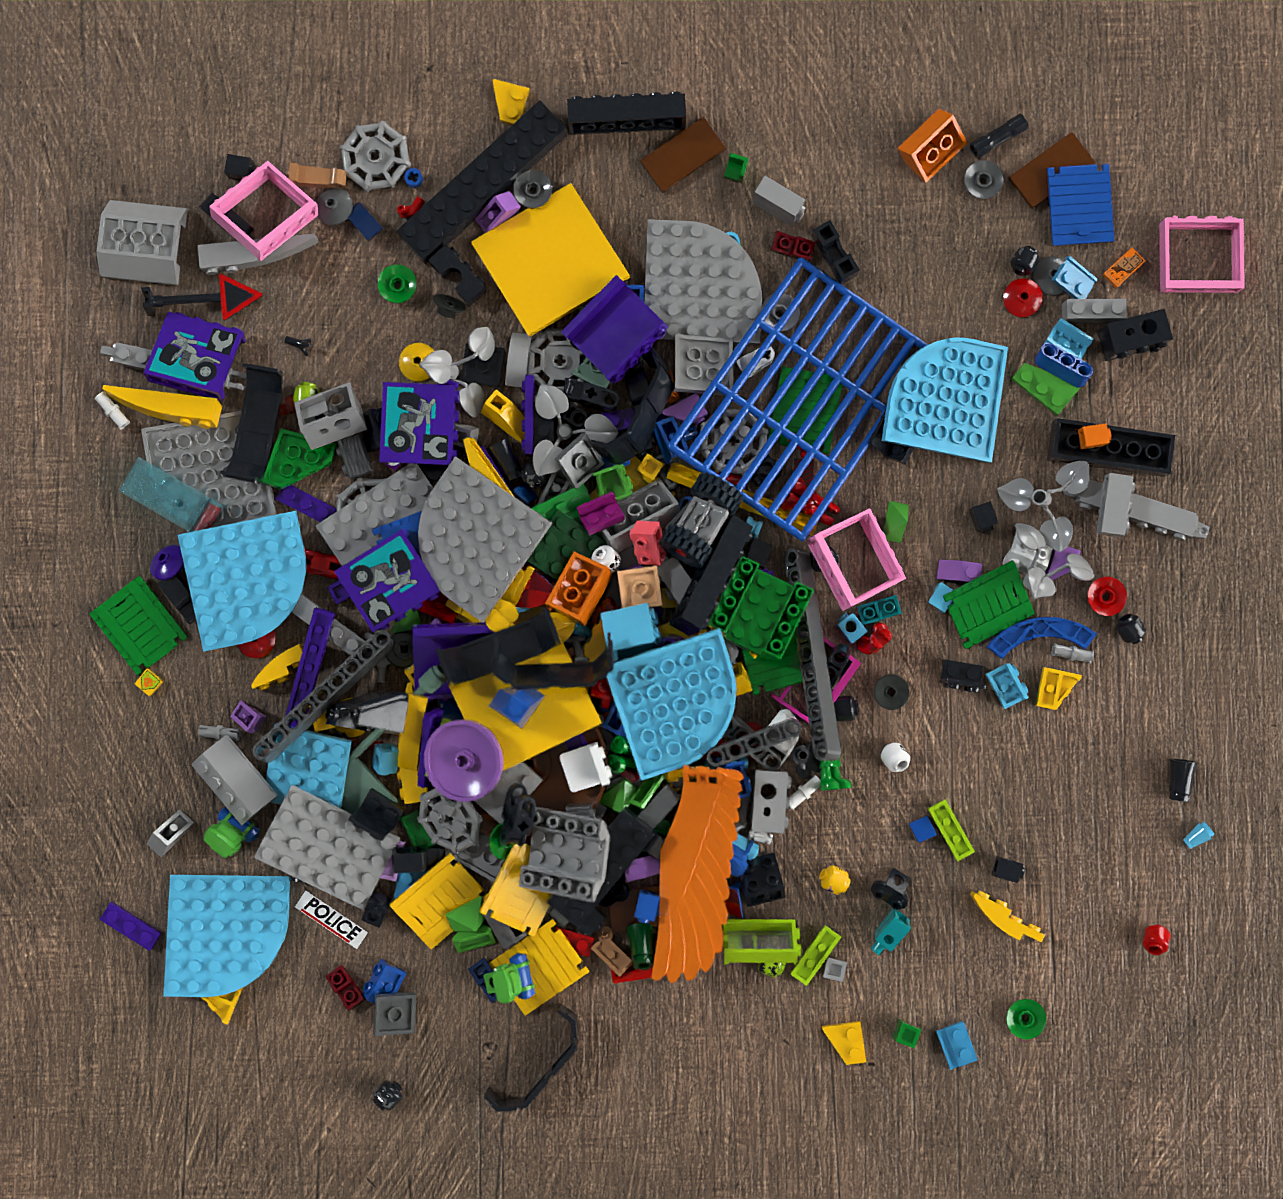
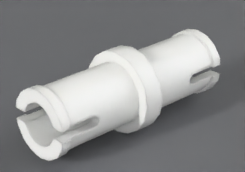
[95,391,130,429]
[789,775,820,810]

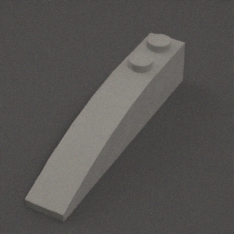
[198,233,318,275]
[292,593,367,655]

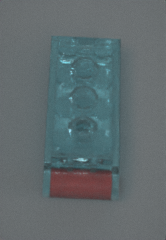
[119,457,224,532]

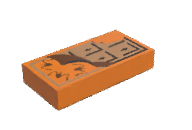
[1103,247,1145,289]

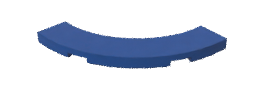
[986,617,1097,659]

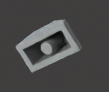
[146,810,194,857]

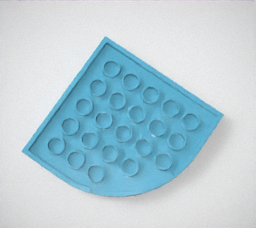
[882,338,1008,463]
[178,511,306,651]
[607,628,736,780]
[163,875,290,997]

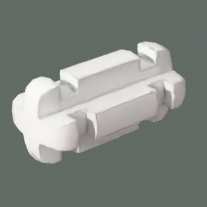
[748,830,773,844]

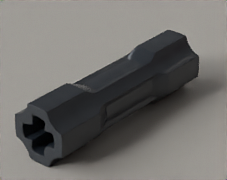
[969,114,1029,159]

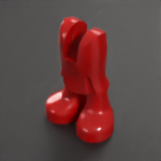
[780,477,840,527]
[304,547,341,579]
[856,622,892,655]

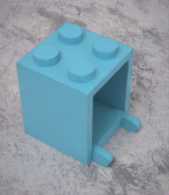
[601,603,662,662]

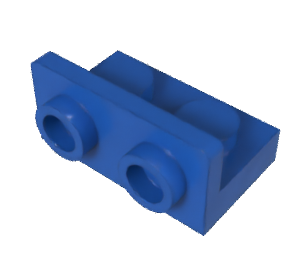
[363,959,407,1004]

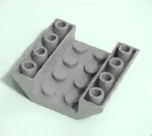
[96,200,188,285]
[519,806,610,902]

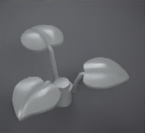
[419,326,495,418]
[533,385,618,476]
[997,461,1090,552]
[1014,523,1095,599]

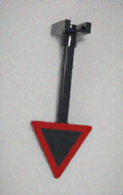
[141,274,263,321]

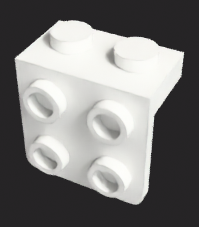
[1002,534,1053,575]
[560,742,612,792]

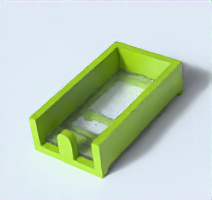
[723,919,801,964]

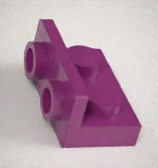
[577,492,625,536]

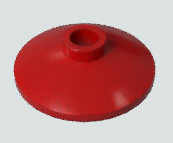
[1003,278,1043,318]
[1087,577,1127,616]
[238,630,276,658]

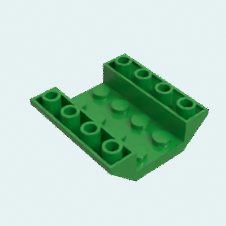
[708,556,814,660]

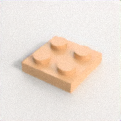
[617,565,662,608]

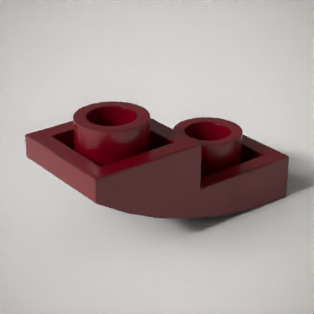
[770,231,816,261]
[325,965,366,1011]

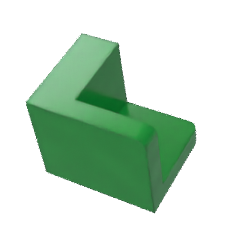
[724,153,749,183]
[893,1019,921,1049]

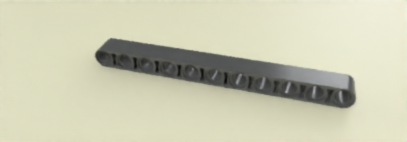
[784,548,841,761]

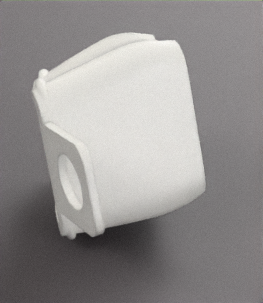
[767,709,799,769]

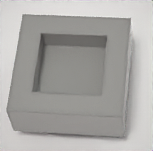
[823,957,847,982]

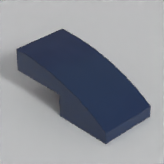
[348,202,383,242]
[468,958,497,1003]

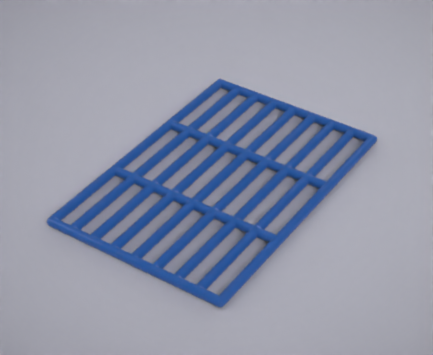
[667,257,928,541]

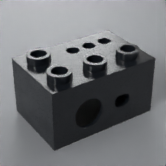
[1097,309,1173,362]

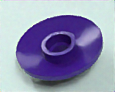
[150,545,184,580]

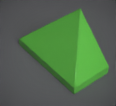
[883,501,909,543]
[390,609,422,634]
[629,774,665,809]
[599,777,638,814]
[445,896,485,932]
[452,924,496,953]

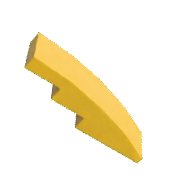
[397,693,428,771]

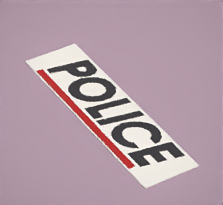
[295,891,368,949]

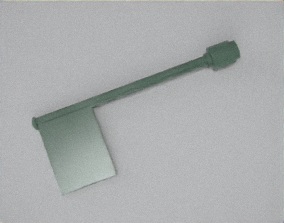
[342,664,447,814]

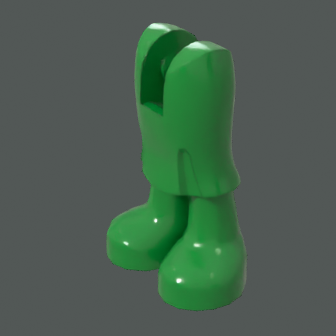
[608,736,637,774]
[819,757,852,791]

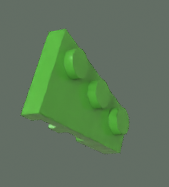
[1011,363,1080,416]

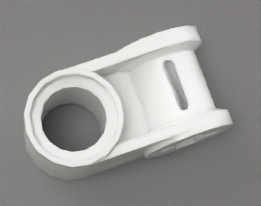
[736,347,775,378]

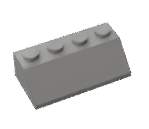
[599,479,681,553]
[191,735,278,826]

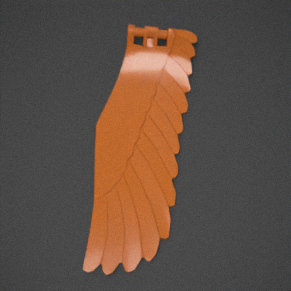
[651,765,744,983]

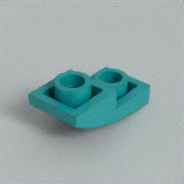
[857,595,902,625]

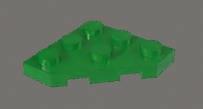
[262,428,337,489]

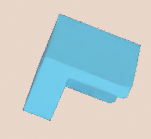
[928,582,953,613]

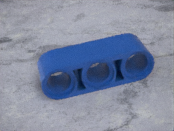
[1035,343,1093,388]

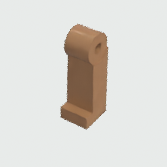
[288,163,346,189]

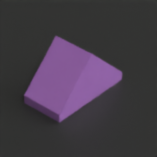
[230,700,267,733]

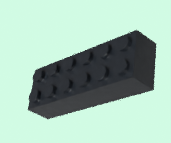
[567,91,686,135]
[1047,418,1175,477]
[669,515,753,636]
[547,806,657,928]

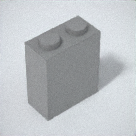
[752,176,806,227]

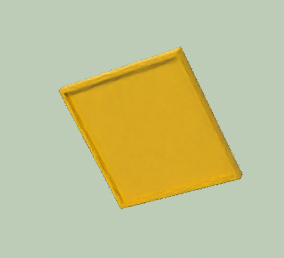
[471,183,630,337]
[449,627,602,772]

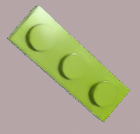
[927,799,975,861]
[790,925,841,986]

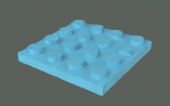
[266,723,352,808]

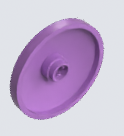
[424,719,503,802]

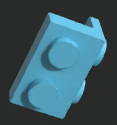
[1044,318,1094,359]
[985,663,1028,709]

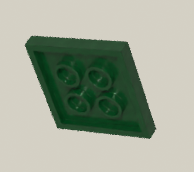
[527,509,606,581]

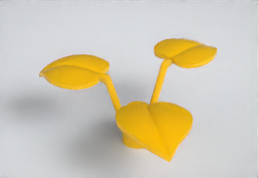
[485,599,576,643]

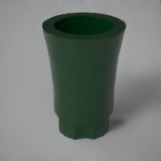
[626,923,654,970]

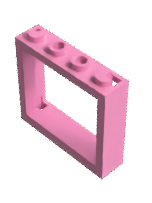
[209,161,318,261]
[1159,216,1245,293]
[806,508,906,611]

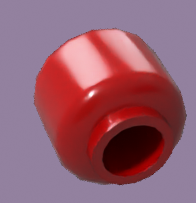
[1142,924,1171,955]

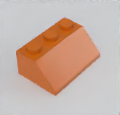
[897,109,967,183]
[545,552,613,626]

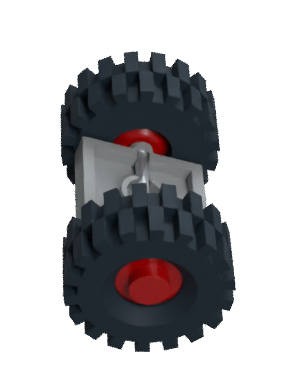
[659,472,743,569]

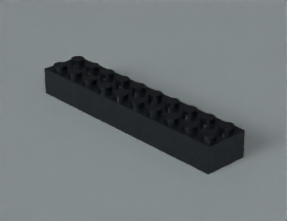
[396,100,567,265]

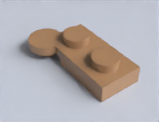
[591,926,633,976]

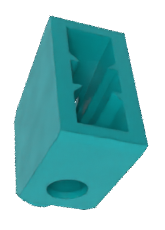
[871,908,911,955]

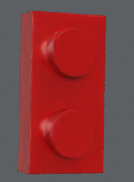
[555,926,595,957]

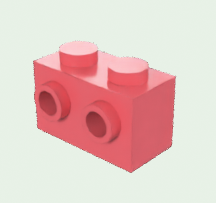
[630,521,667,566]

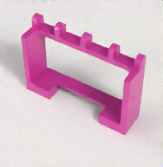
[770,637,861,724]

